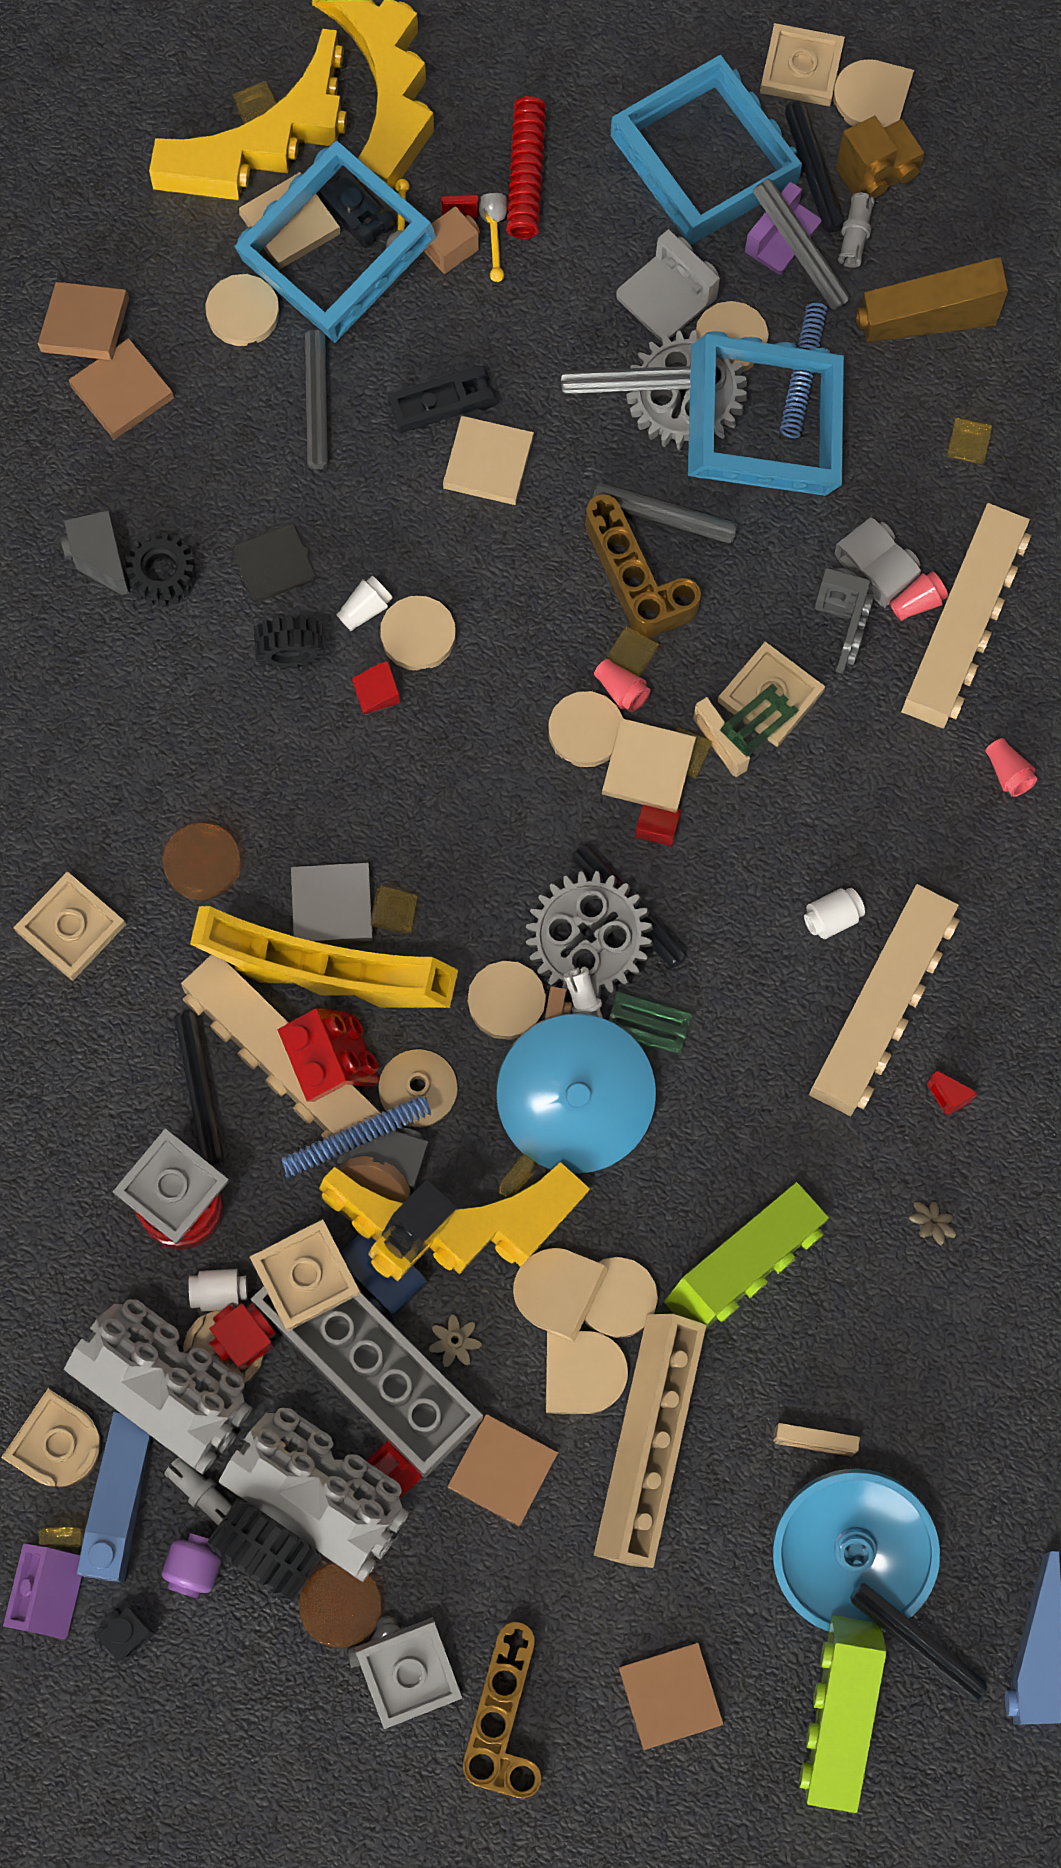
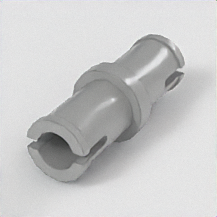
[838,192,875,268]
[164,1457,232,1525]

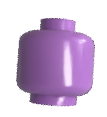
[161,1533,222,1599]

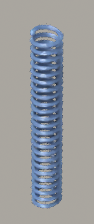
[780,303,828,438]
[282,1095,431,1179]

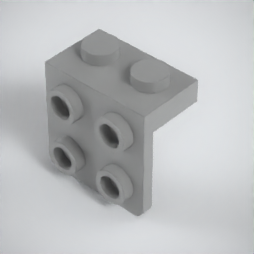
[616,229,720,341]

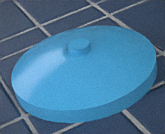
[496,1013,656,1173]
[772,1469,940,1632]

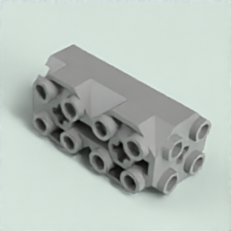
[64,1299,253,1475]
[218,1408,410,1582]

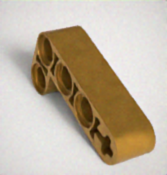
[585,494,701,638]
[463,1622,541,1798]

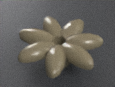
[909,1201,956,1245]
[429,1315,482,1367]

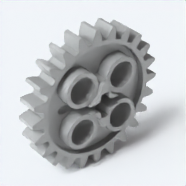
[626,330,747,450]
[526,871,653,998]

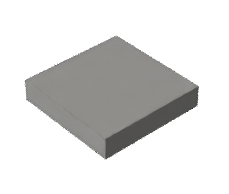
[291,863,373,944]
[113,1128,229,1245]
[355,1617,462,1729]

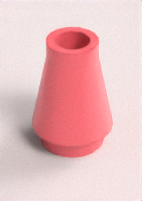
[889,571,949,621]
[594,659,650,712]
[985,738,1037,797]

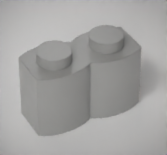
[835,517,921,608]

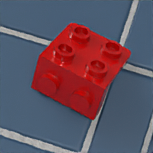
[277,1008,379,1102]

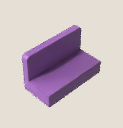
[745,182,822,275]
[3,1544,82,1639]

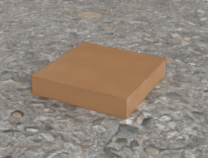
[38,282,129,360]
[69,338,174,440]
[447,1414,558,1527]
[618,1643,723,1750]

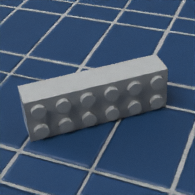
[251,1286,483,1478]

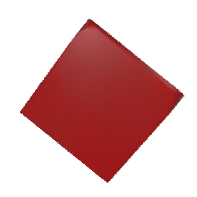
[441,194,478,219]
[352,661,400,715]
[635,805,681,847]
[927,1071,978,1116]
[366,1441,421,1499]

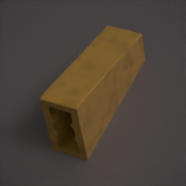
[856,257,1008,343]

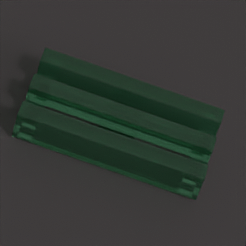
[720,683,799,757]
[608,992,692,1054]

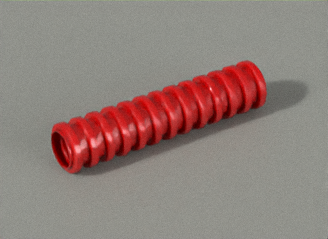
[506,96,546,239]

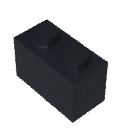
[381,1179,457,1263]

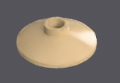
[379,1049,457,1128]

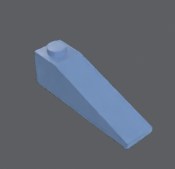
[77,1412,151,1583]
[1005,1551,1061,1725]

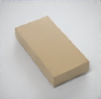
[693,697,750,777]
[773,1423,860,1457]

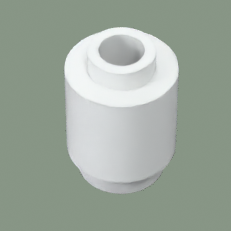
[804,888,865,939]
[189,1268,248,1312]

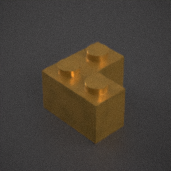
[835,115,924,198]

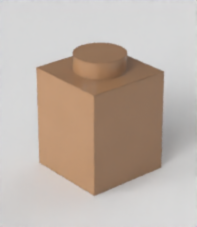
[424,206,480,274]

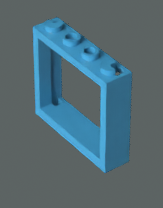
[610,55,802,246]
[234,140,436,343]
[688,331,844,496]

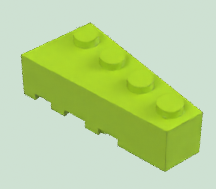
[664,1182,829,1330]
[799,1615,887,1813]

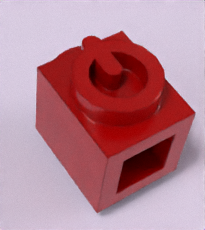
[209,1303,276,1373]

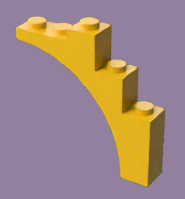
[312,0,434,190]
[149,29,347,200]
[190,906,458,1008]
[319,1162,590,1282]

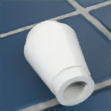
[336,576,393,631]

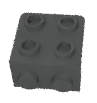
[814,568,874,674]

